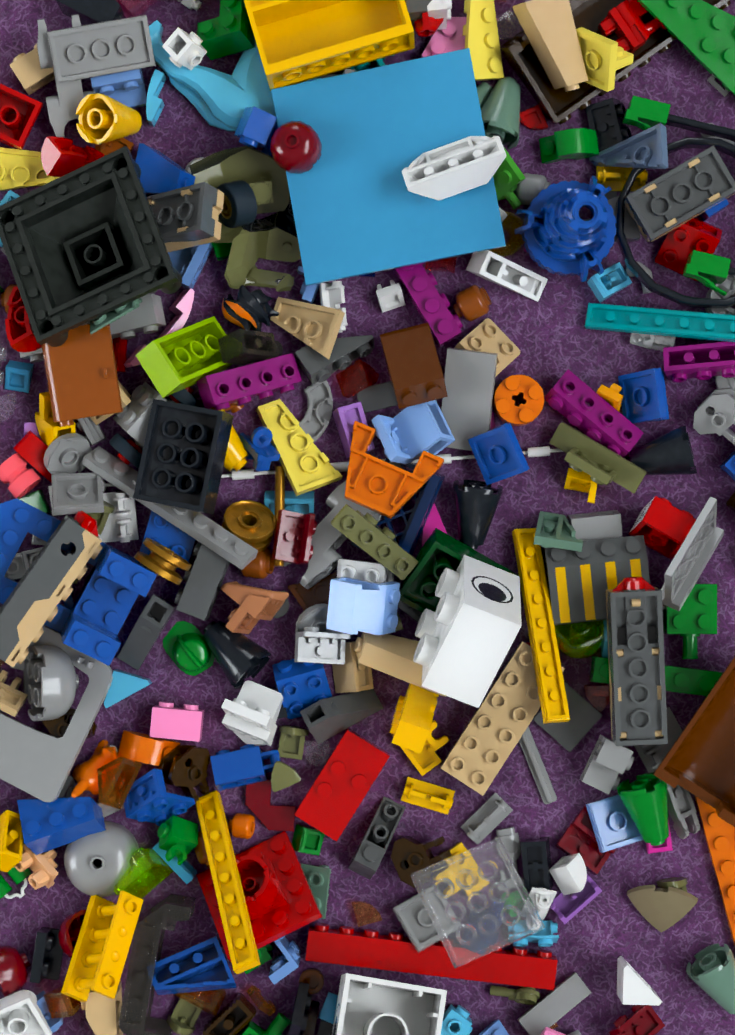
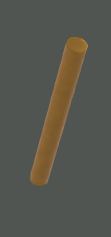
[274,466,285,566]

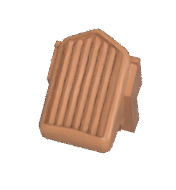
[220,581,289,634]

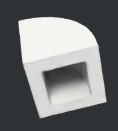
[549,853,587,896]

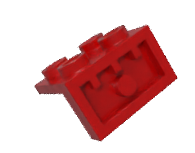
[655,217,722,281]

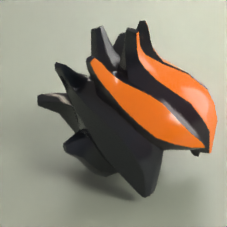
[221,285,279,339]

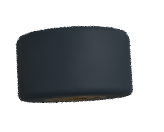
[217,180,257,228]

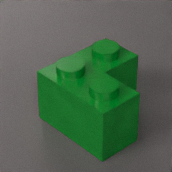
[197,0,255,60]

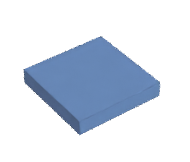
[586,794,643,853]

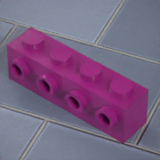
[393,263,463,348]
[663,341,735,383]
[196,353,302,411]
[544,369,644,458]

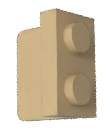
[454,318,520,377]

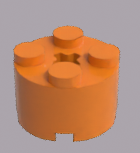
[493,375,544,426]

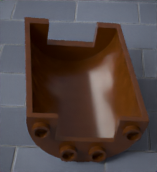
[653,656,735,827]

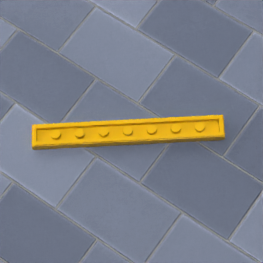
[512,528,570,724]
[195,790,261,974]

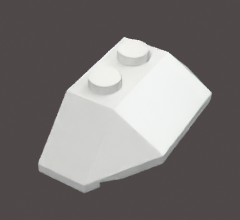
[402,136,506,201]

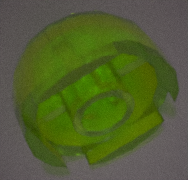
[555,621,604,659]

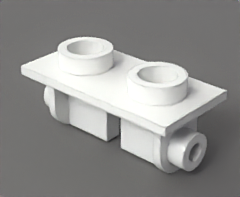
[319,281,348,333]
[519,887,557,932]

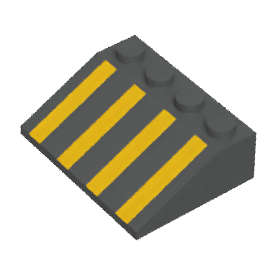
[543,535,650,626]

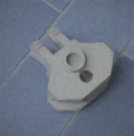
[693,388,735,445]

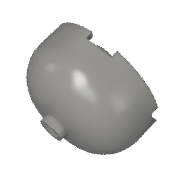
[23,645,79,721]
[64,821,140,897]

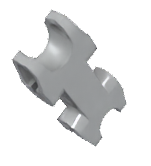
[37,14,95,138]
[284,481,382,589]

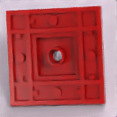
[196,831,322,962]

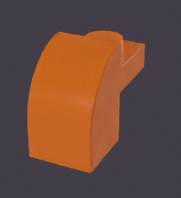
[118,730,180,766]

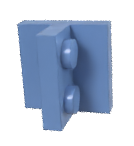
[91,68,147,108]

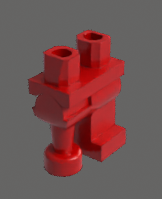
[598,0,667,53]

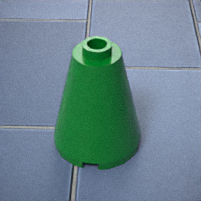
[617,773,669,846]

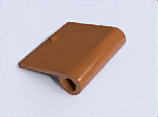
[42,324,123,427]

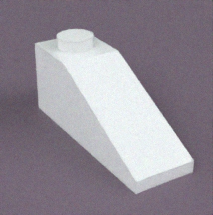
[466,250,548,302]

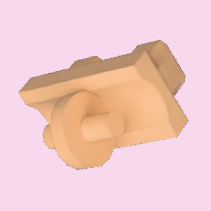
[14,844,58,890]

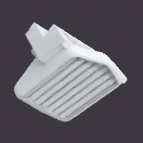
[221,680,283,747]

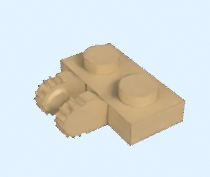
[0,670,28,717]

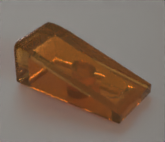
[174,989,226,1016]

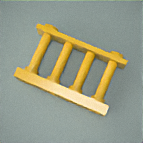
[61,891,143,1002]

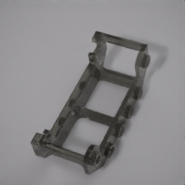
[119,894,196,1035]

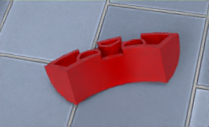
[41,136,104,177]
[5,286,42,352]

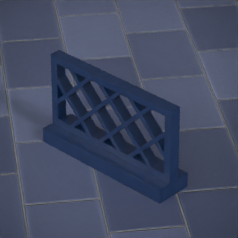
[351,458,445,555]

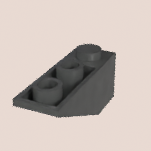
[295,335,375,385]
[117,594,177,670]
[300,689,383,745]
[348,796,406,880]

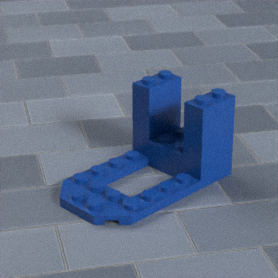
[0,498,157,666]

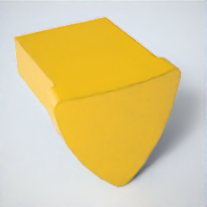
[564,468,597,503]

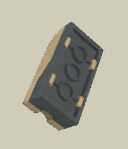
[624,145,735,242]
[147,182,224,252]

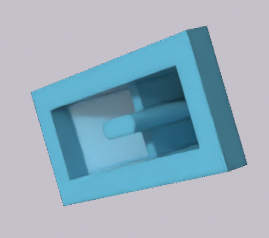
[587,262,632,303]
[104,669,152,708]

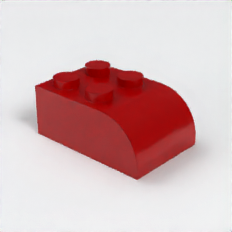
[0,84,43,150]

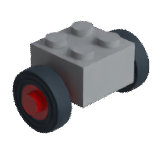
[109,381,201,469]

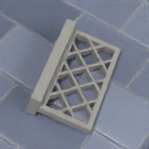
[661,497,724,611]

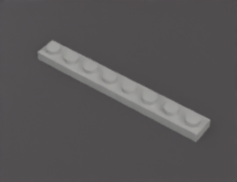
[82,446,258,570]

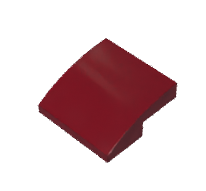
[555,803,617,875]

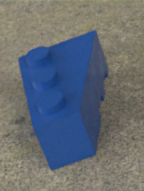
[17,797,106,855]

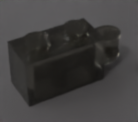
[218,329,283,365]

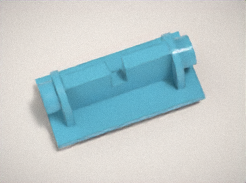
[507,920,559,947]

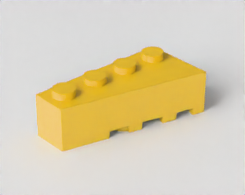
[389,684,439,754]

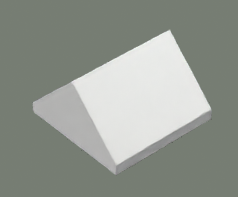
[617,956,662,1006]

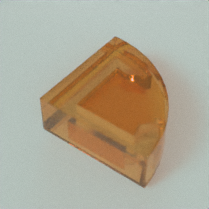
[352,901,382,927]
[247,985,276,1016]

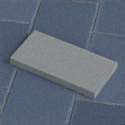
[47,14,156,83]
[441,348,498,451]

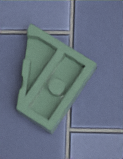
[534,511,583,552]

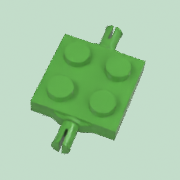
[493,146,525,210]

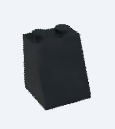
[56,0,126,25]

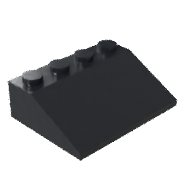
[133,399,234,515]

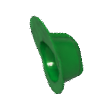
[163,621,215,676]

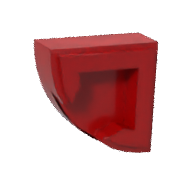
[520,105,548,131]

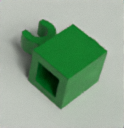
[158,815,198,865]

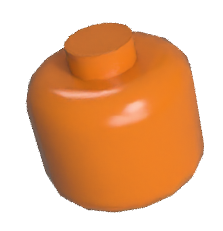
[228,813,255,839]

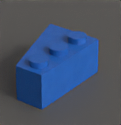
[146,936,237,995]

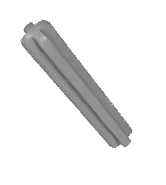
[519,726,557,804]

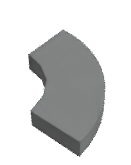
[299,380,333,443]

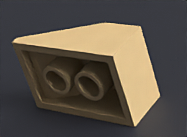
[81,981,123,1035]

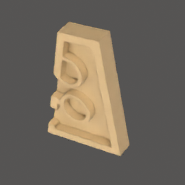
[270,297,345,359]

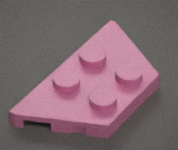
[421,17,497,58]

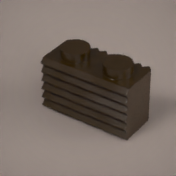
[203,993,256,1035]

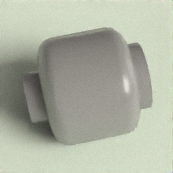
[514,173,551,206]

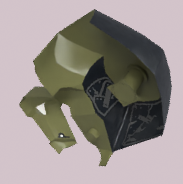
[189,146,301,292]

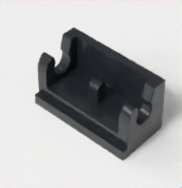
[521,837,553,892]

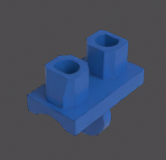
[239,426,280,471]

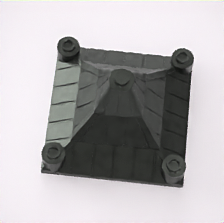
[0,146,182,347]

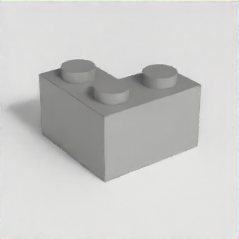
[580,735,634,794]

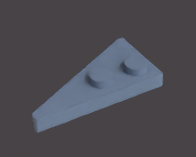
[589,123,668,169]

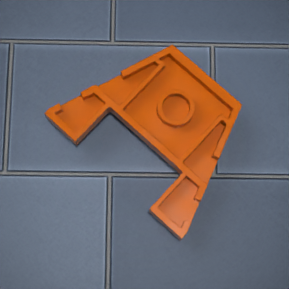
[345,420,444,519]

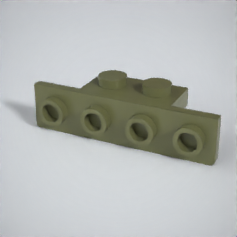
[549,422,646,494]
[331,504,419,580]

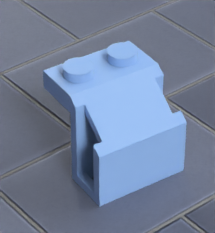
[371,400,455,464]
[326,577,401,635]

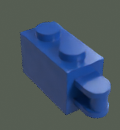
[210,744,280,791]

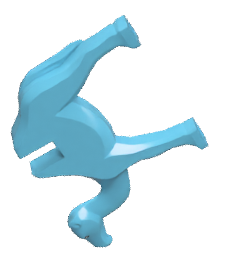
[149,20,395,132]

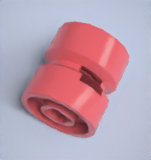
[0,453,41,499]

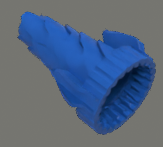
[514,175,617,282]

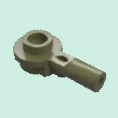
[490,985,540,1005]

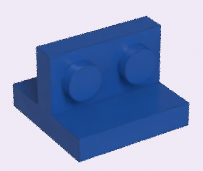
[618,368,669,424]
[468,422,530,485]

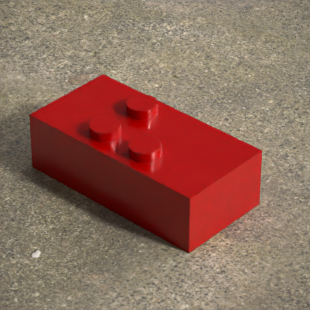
[294,728,390,842]

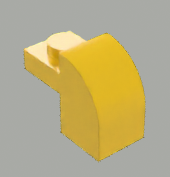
[35,391,76,446]

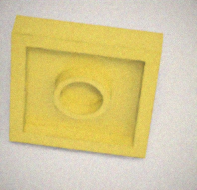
[576,27,634,92]

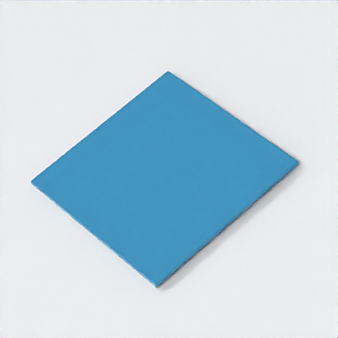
[271,48,506,286]

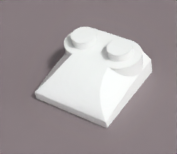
[0,990,52,1035]

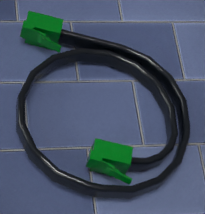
[615,96,735,309]

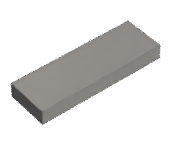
[517,972,591,1035]

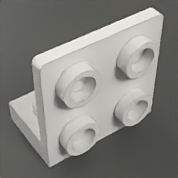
[337,559,394,584]

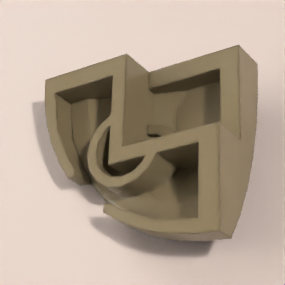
[627,885,698,933]

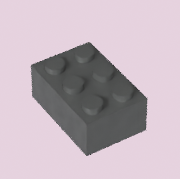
[174,542,230,621]

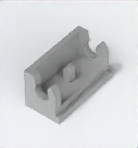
[568,510,622,541]

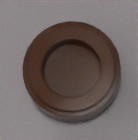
[299,968,324,994]

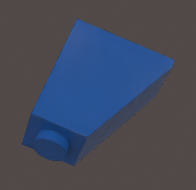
[135,143,195,197]

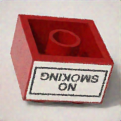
[628,496,696,559]

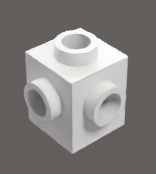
[162,27,207,71]

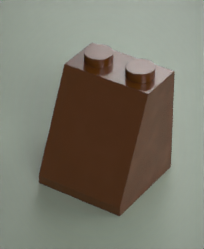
[380,322,448,409]

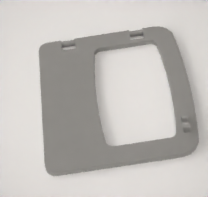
[0,607,113,802]

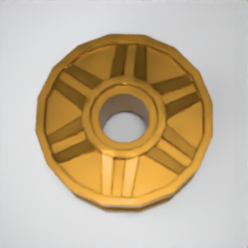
[222,500,276,552]
[134,538,192,585]

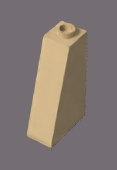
[513,0,588,92]
[354,632,446,697]

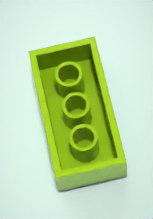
[135,316,241,398]

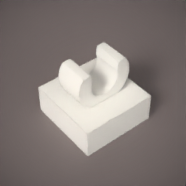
[376,280,405,313]

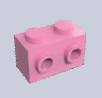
[149,702,204,742]

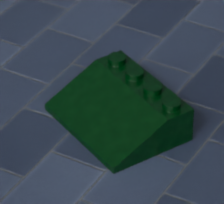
[399,528,519,613]

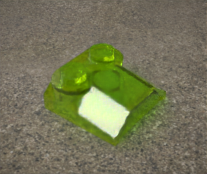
[114,848,174,899]

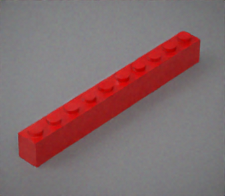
[305,923,558,990]

